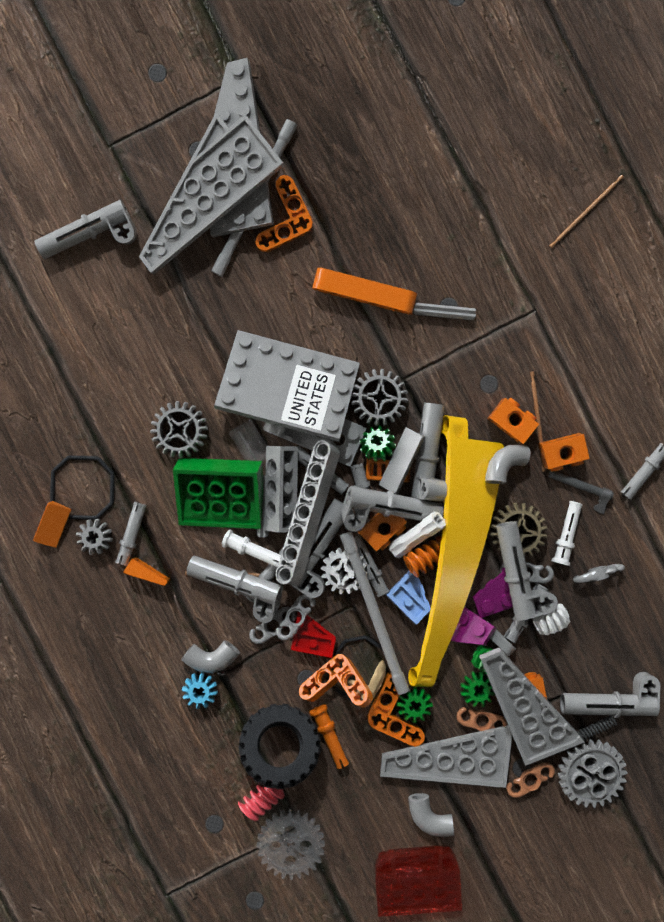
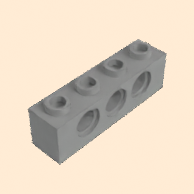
[265,446,298,533]

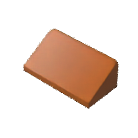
[33,501,72,548]

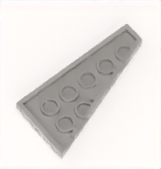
[479,648,584,766]
[380,725,512,788]

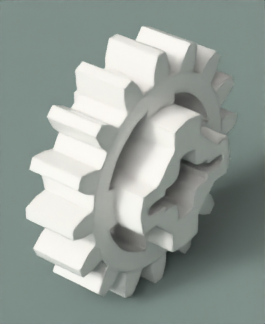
[321,548,367,594]

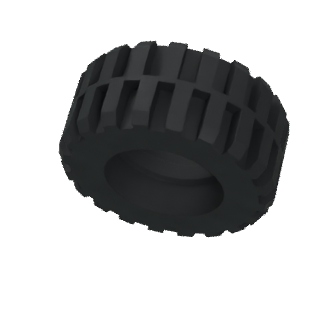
[239,704,321,789]

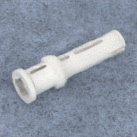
[551,501,583,566]
[222,529,281,567]

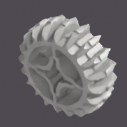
[351,369,408,426]
[150,401,208,458]

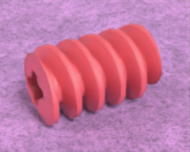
[238,785,285,821]

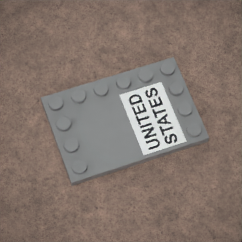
[214,330,360,442]

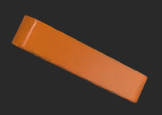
[312,268,417,315]

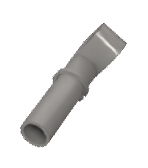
[35,199,138,260]
[411,402,447,502]
[341,486,443,532]
[288,498,344,598]
[496,521,558,620]
[186,555,283,623]
[560,672,660,718]

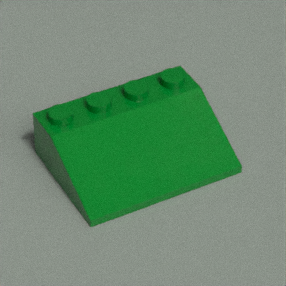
[173,458,263,529]

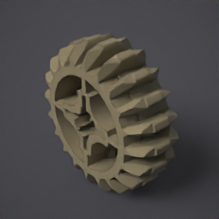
[490,503,548,558]

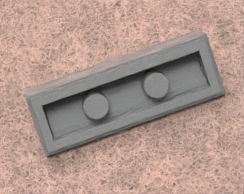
[379,427,425,494]

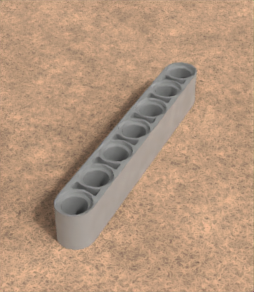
[276,441,340,586]

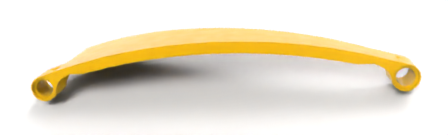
[408,415,504,687]

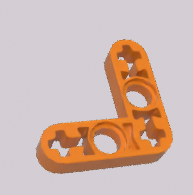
[255,175,313,252]
[299,654,373,708]
[367,672,425,746]

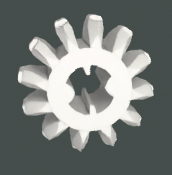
[533,604,570,635]

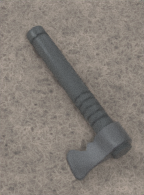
[548,470,614,514]

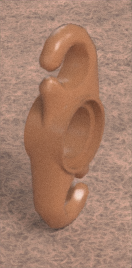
[456,707,508,731]
[506,762,555,798]

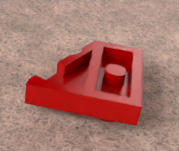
[291,611,336,658]

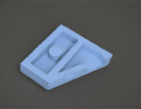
[386,571,431,625]

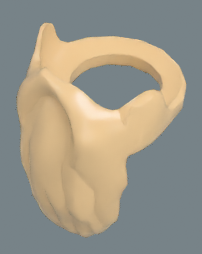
[347,660,386,699]

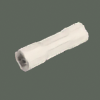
[389,511,446,558]

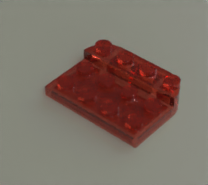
[375,846,462,917]

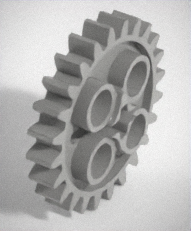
[558,739,628,808]

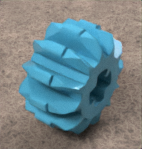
[182,672,218,709]

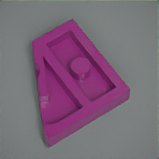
[473,567,513,618]
[451,606,496,646]

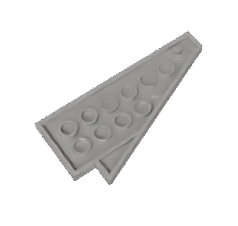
[210,58,274,237]
[139,113,285,274]

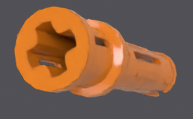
[309,704,349,769]

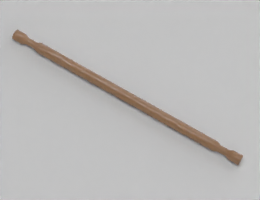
[549,175,624,249]
[530,371,547,472]

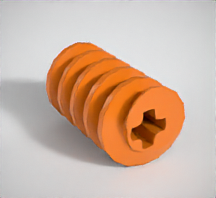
[403,536,441,578]

